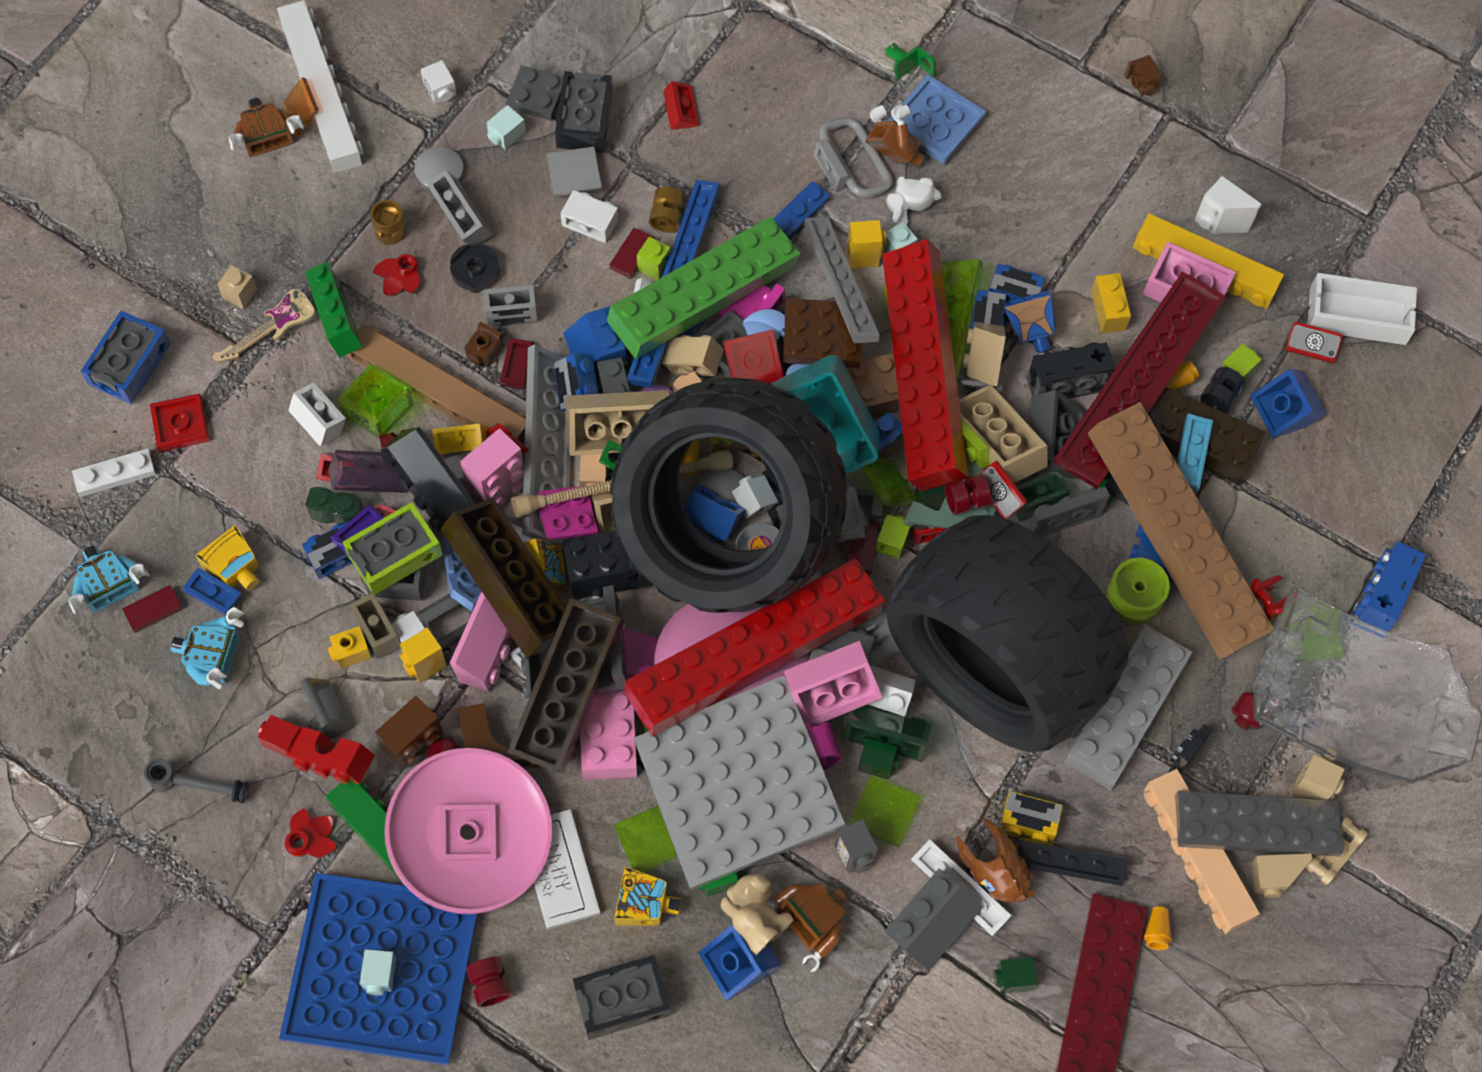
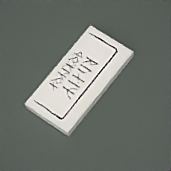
[534,809,600,930]

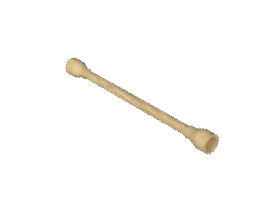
[511,449,733,517]

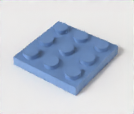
[887,74,986,164]

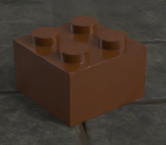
[375,696,444,771]

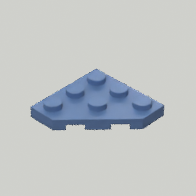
[441,536,482,611]

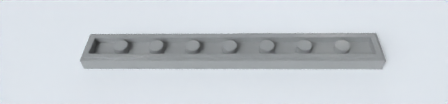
[804,217,880,343]

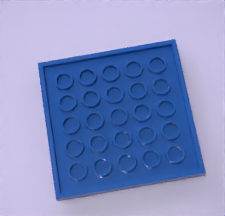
[279,873,478,1066]

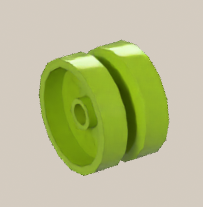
[1106,557,1170,624]

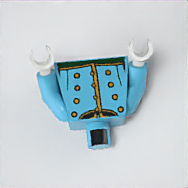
[68,546,150,614]
[171,608,245,689]

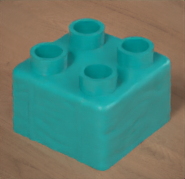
[770,355,880,474]

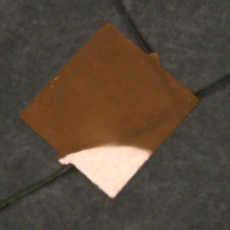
[283,77,319,136]

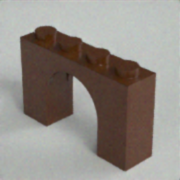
[458,703,577,768]

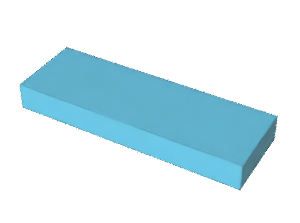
[1177,413,1213,492]

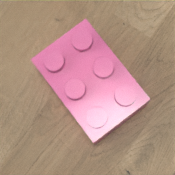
[460,428,524,507]
[580,691,637,780]

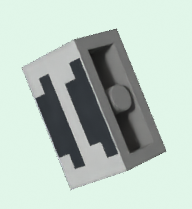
[483,285,538,326]

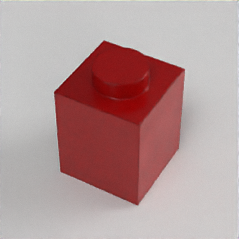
[258,715,300,759]

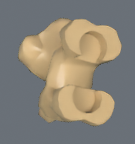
[721,874,795,955]

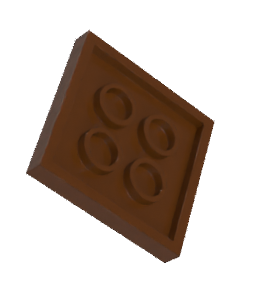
[783,298,861,368]

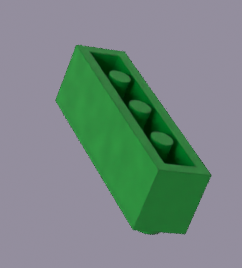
[305,261,363,358]
[325,781,401,881]

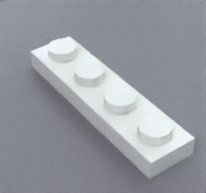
[911,839,1012,937]

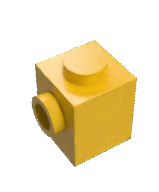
[327,626,371,669]

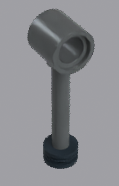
[144,758,249,803]

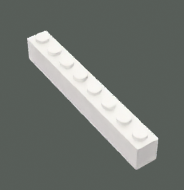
[277,0,364,173]

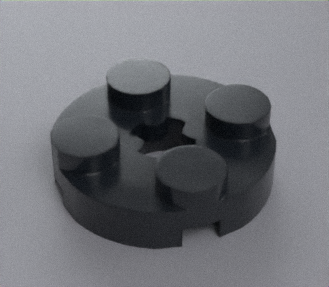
[450,244,500,293]

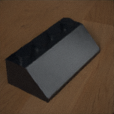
[380,427,476,533]

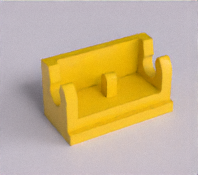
[432,423,489,454]

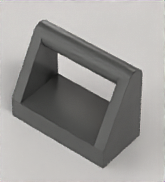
[415,593,473,649]
[300,678,352,739]

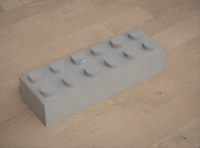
[1064,625,1192,791]

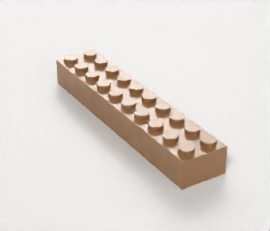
[1088,402,1274,660]

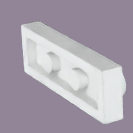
[72,448,156,497]

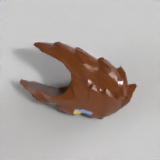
[956,818,1035,903]

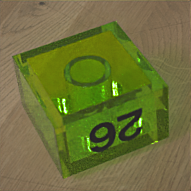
[338,364,414,438]

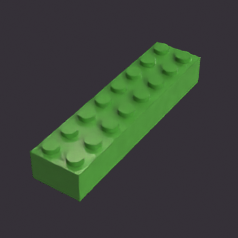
[607,216,800,359]

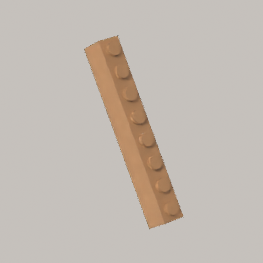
[347,324,526,444]

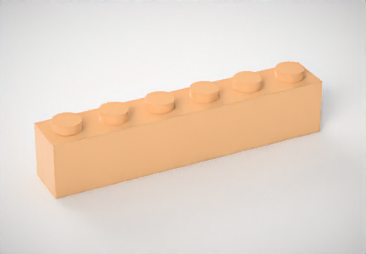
[1144,769,1260,934]

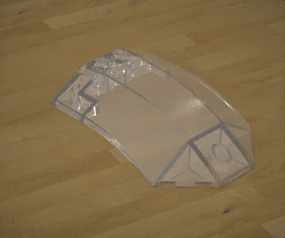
[1253,586,1482,784]

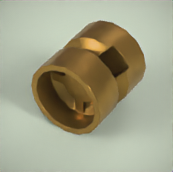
[649,187,685,233]
[370,199,406,245]

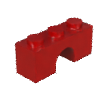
[286,726,375,784]

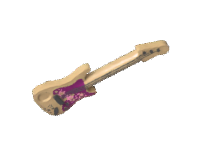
[213,289,316,363]

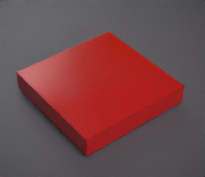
[723,329,784,383]
[150,393,210,452]

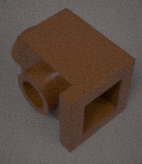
[1125,55,1162,96]
[465,322,504,368]

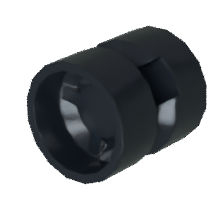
[1200,367,1246,414]

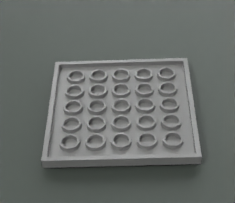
[634,675,846,890]

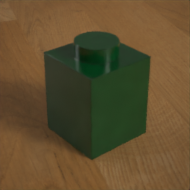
[857,738,900,780]
[993,957,1038,994]

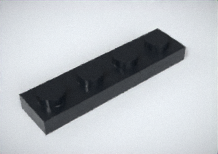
[1016,837,1128,886]

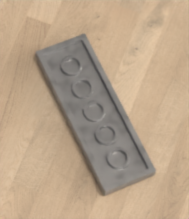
[1175,791,1343,857]

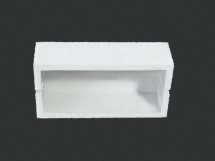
[1307,273,1417,345]

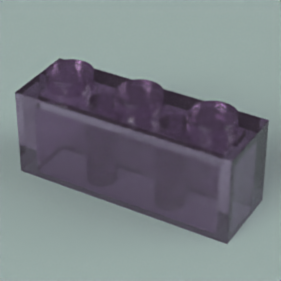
[329,450,409,493]

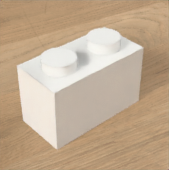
[561,190,618,243]
[288,382,346,447]

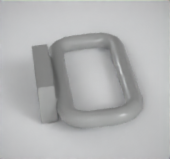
[813,117,893,198]

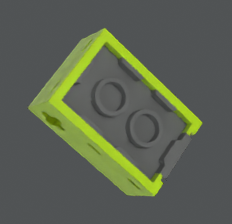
[342,502,443,596]

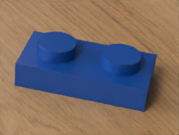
[182,568,243,616]

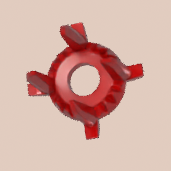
[1250,575,1296,621]

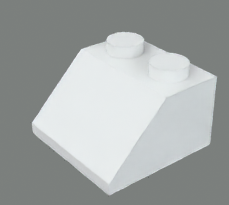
[1195,176,1262,234]

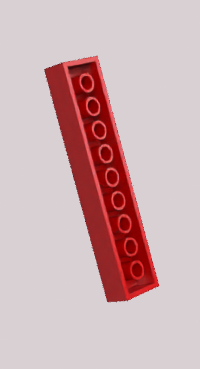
[882,239,968,491]
[624,558,885,737]

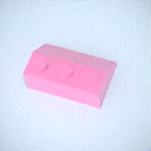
[1143,242,1236,325]
[450,592,512,692]
[784,641,883,726]

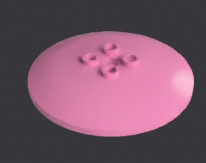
[385,748,552,914]

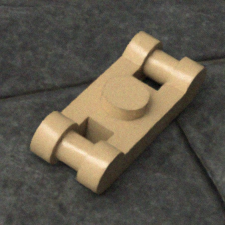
[1305,816,1369,885]

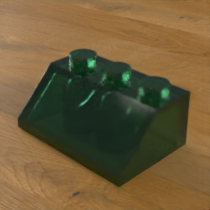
[844,704,932,762]

